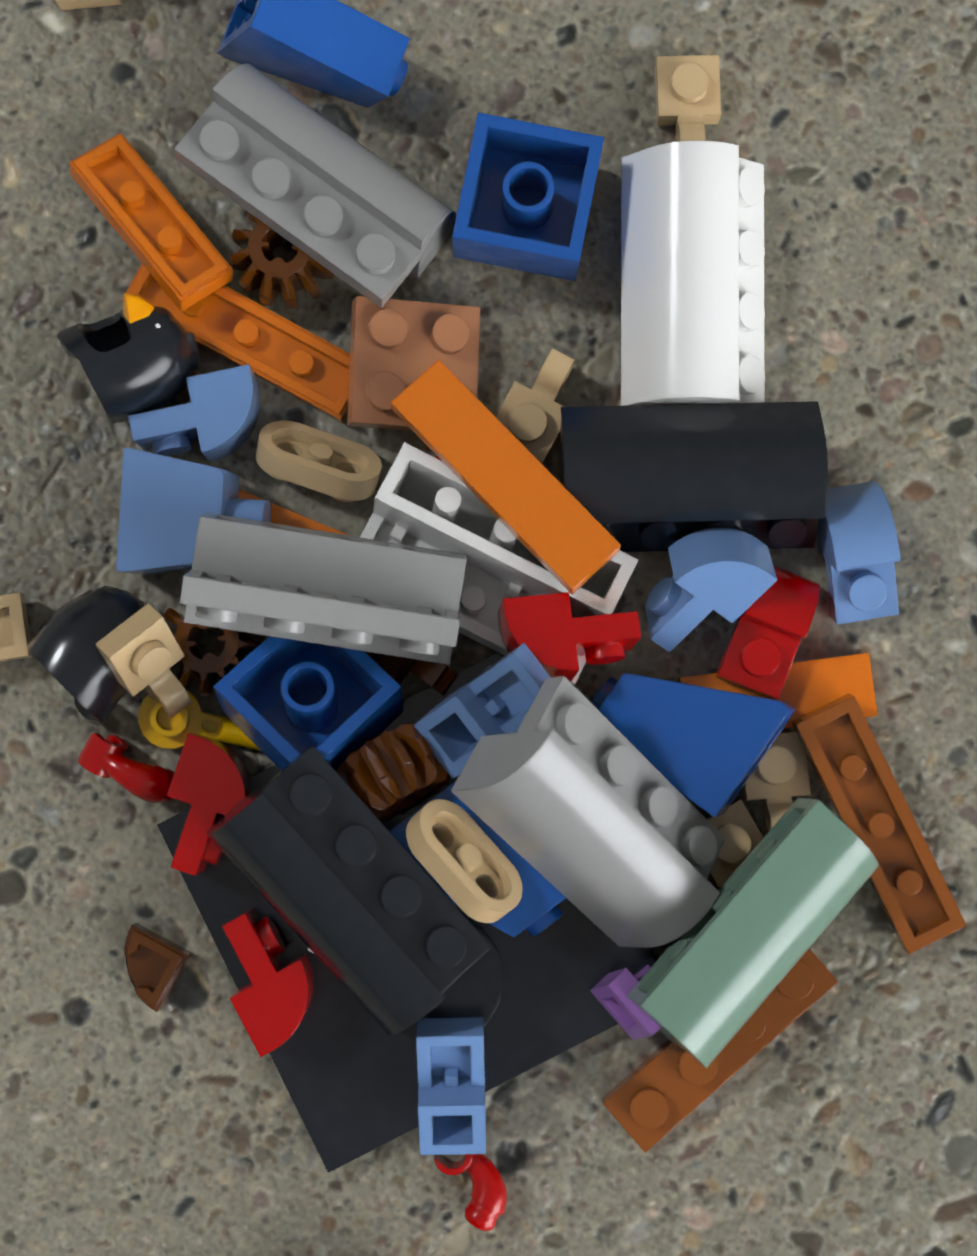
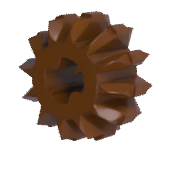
[229,212,335,309]
[164,604,263,697]
[336,723,450,822]

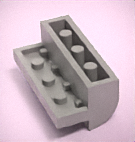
[174,63,457,308]
[180,512,467,665]
[451,676,726,948]

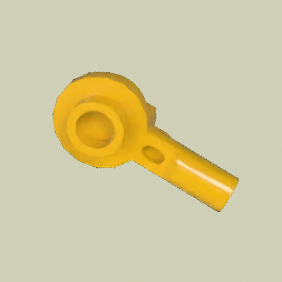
[138,689,261,751]

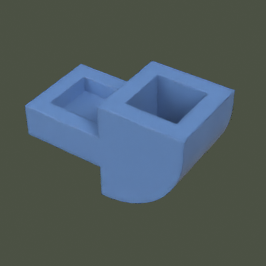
[128,364,260,462]
[817,481,901,625]
[644,527,777,652]
[413,643,551,779]
[416,1017,486,1155]

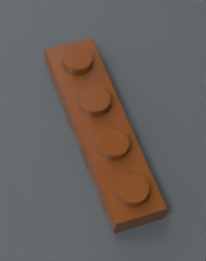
[791,693,967,954]
[601,948,838,1153]

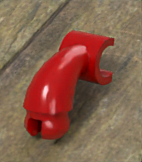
[78,733,174,803]
[434,1154,507,1232]

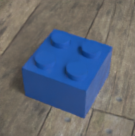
[452,112,604,281]
[213,636,403,771]

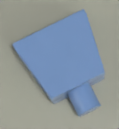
[116,448,271,575]

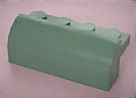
[626,798,879,1069]

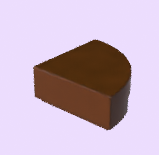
[124,923,191,1012]

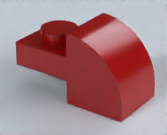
[715,565,820,700]
[497,592,641,682]
[167,733,252,876]
[222,908,314,1057]

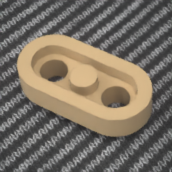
[255,420,382,502]
[406,799,523,923]

